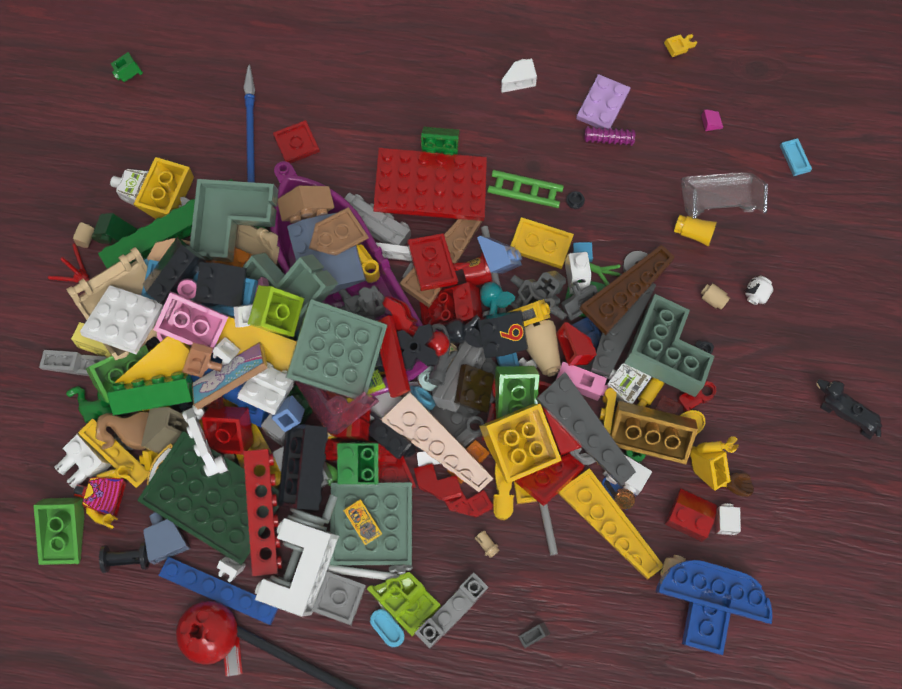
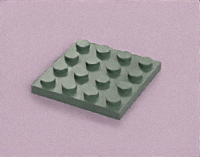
[285,299,387,402]
[330,483,412,565]

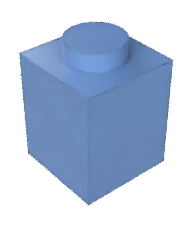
[272,395,305,432]

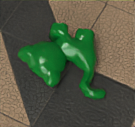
[66,386,120,423]

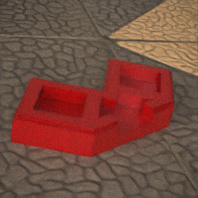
[414,463,462,501]
[444,490,493,518]

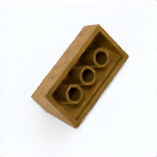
[610,401,698,464]

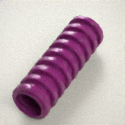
[584,126,635,146]

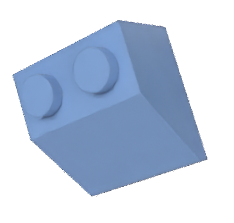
[477,236,522,274]

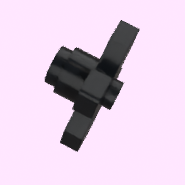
[397,324,439,371]

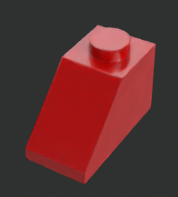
[556,322,597,366]

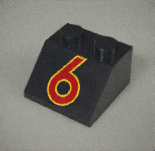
[478,310,528,358]

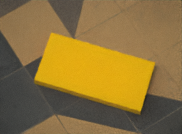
[213,316,296,371]
[115,336,190,411]

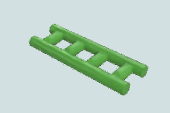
[488,170,564,208]

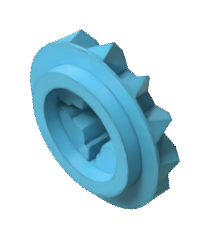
[408,386,435,411]

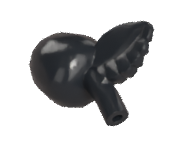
[444,314,483,348]

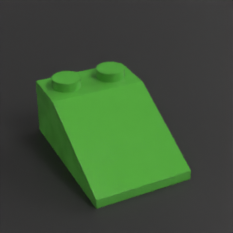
[495,366,539,419]
[34,498,84,565]

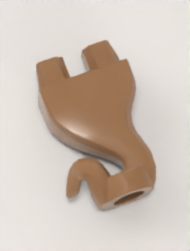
[95,412,149,450]

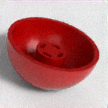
[176,601,237,665]

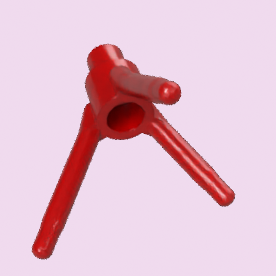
[48,244,90,283]

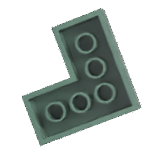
[624,294,714,397]

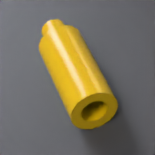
[637,377,665,407]

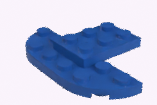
[656,560,772,655]

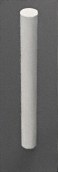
[328,564,401,580]

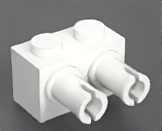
[54,434,111,489]

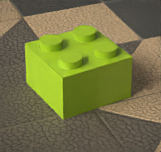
[248,285,304,337]

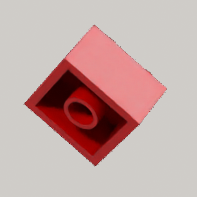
[201,406,254,455]

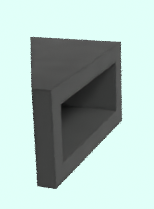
[518,622,550,648]

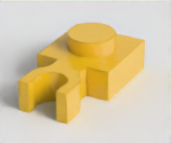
[664,34,697,57]

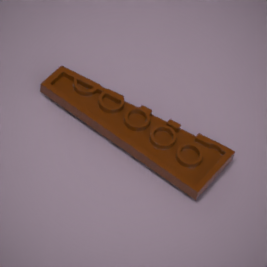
[579,245,675,335]

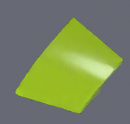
[367,572,441,636]

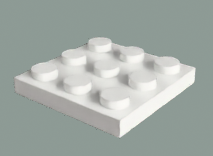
[80,285,164,354]

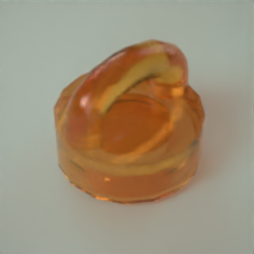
[615,489,635,509]

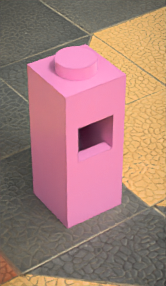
[556,362,608,401]

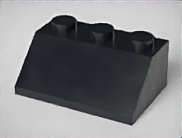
[143,237,206,305]

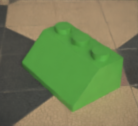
[86,345,149,403]

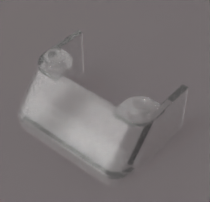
[681,173,768,219]

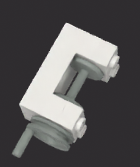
[255,495,339,617]

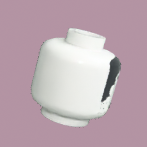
[744,276,773,305]

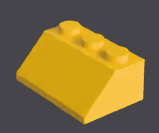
[134,157,194,219]

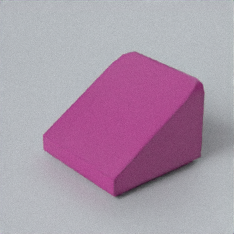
[701,109,723,131]

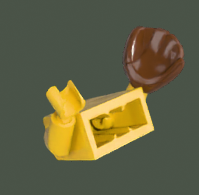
[689,436,754,497]

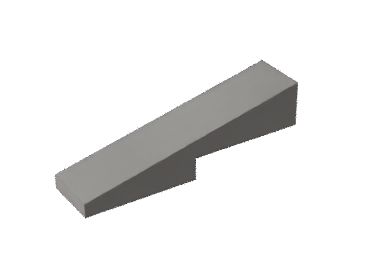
[39,350,106,376]

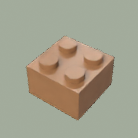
[277,186,334,223]

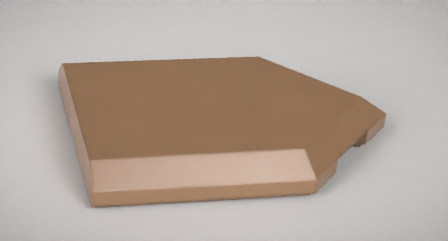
[309,207,369,256]

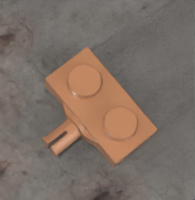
[182,342,222,378]

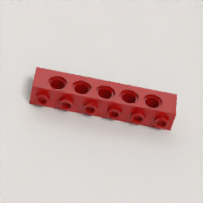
[243,449,282,576]

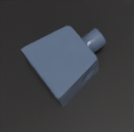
[143,513,190,564]

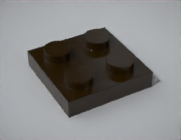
[454,364,494,413]

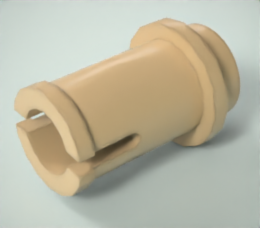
[475,531,499,558]

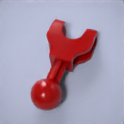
[383,296,450,357]

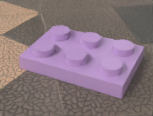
[576,74,630,130]

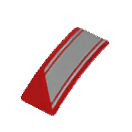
[224,637,242,676]

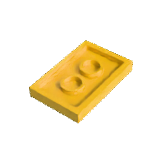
[511,217,574,269]

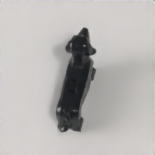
[817,379,882,440]

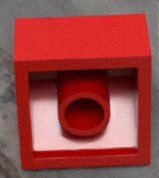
[665,488,717,542]

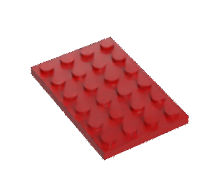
[373,148,487,221]

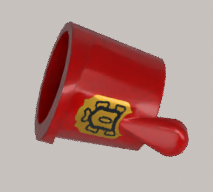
[453,252,493,286]

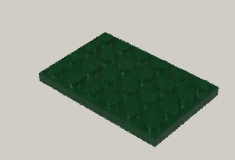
[137,431,280,566]

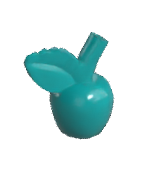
[480,282,515,315]

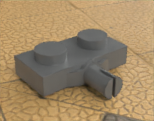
[561,282,598,321]

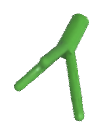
[589,263,621,286]

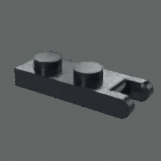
[369,410,412,459]

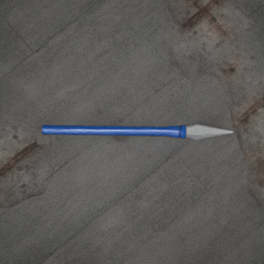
[244,65,255,183]

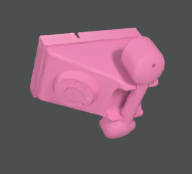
[154,278,228,351]

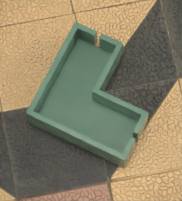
[190,179,279,262]
[242,253,338,338]

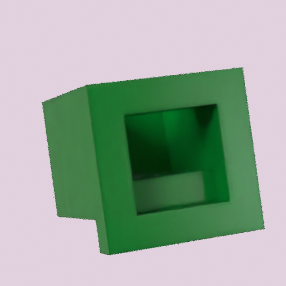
[111,52,143,82]

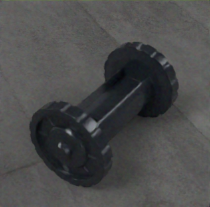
[99,542,150,573]

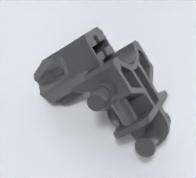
[510,271,567,327]
[339,286,386,321]

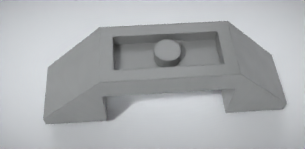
[415,573,489,649]

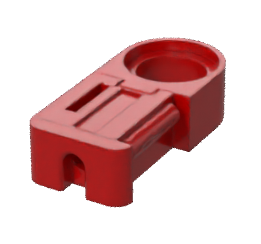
[677,381,716,412]

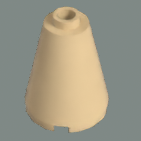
[525,320,561,377]

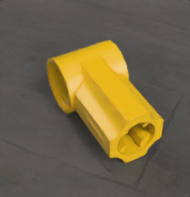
[356,244,380,283]

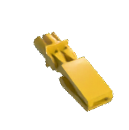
[493,462,514,520]

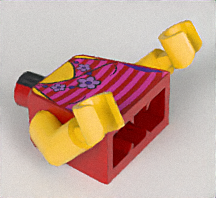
[74,465,131,529]

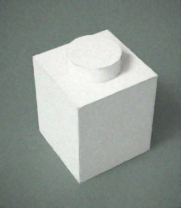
[715,504,741,535]

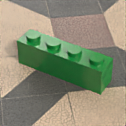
[107,371,193,415]

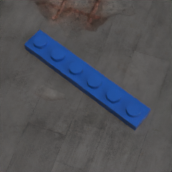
[159,557,279,626]

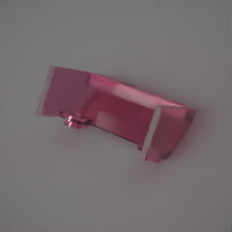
[295,381,380,435]

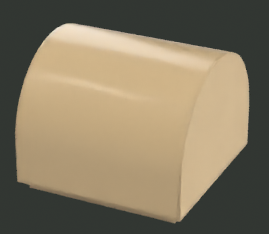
[73,222,94,248]

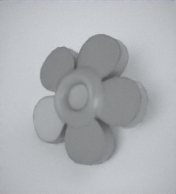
[389,564,412,575]

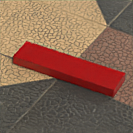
[378,315,411,398]

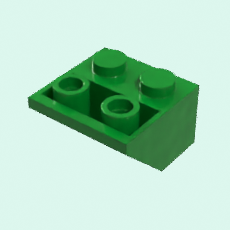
[421,127,460,156]
[337,441,379,484]

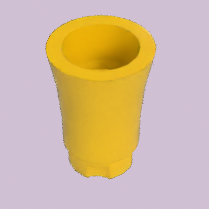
[674,215,717,247]

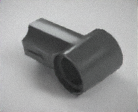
[453,416,484,448]

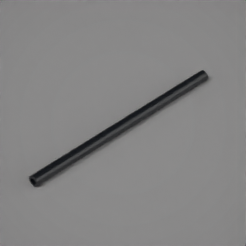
[237,626,359,689]

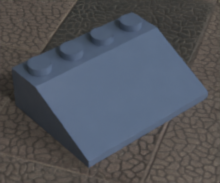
[287,213,366,295]

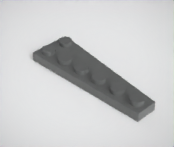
[591,274,656,377]
[536,372,636,487]

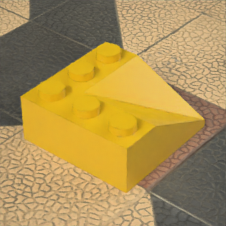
[479,404,561,483]

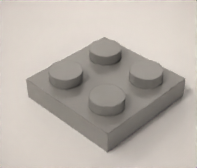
[312,571,366,626]

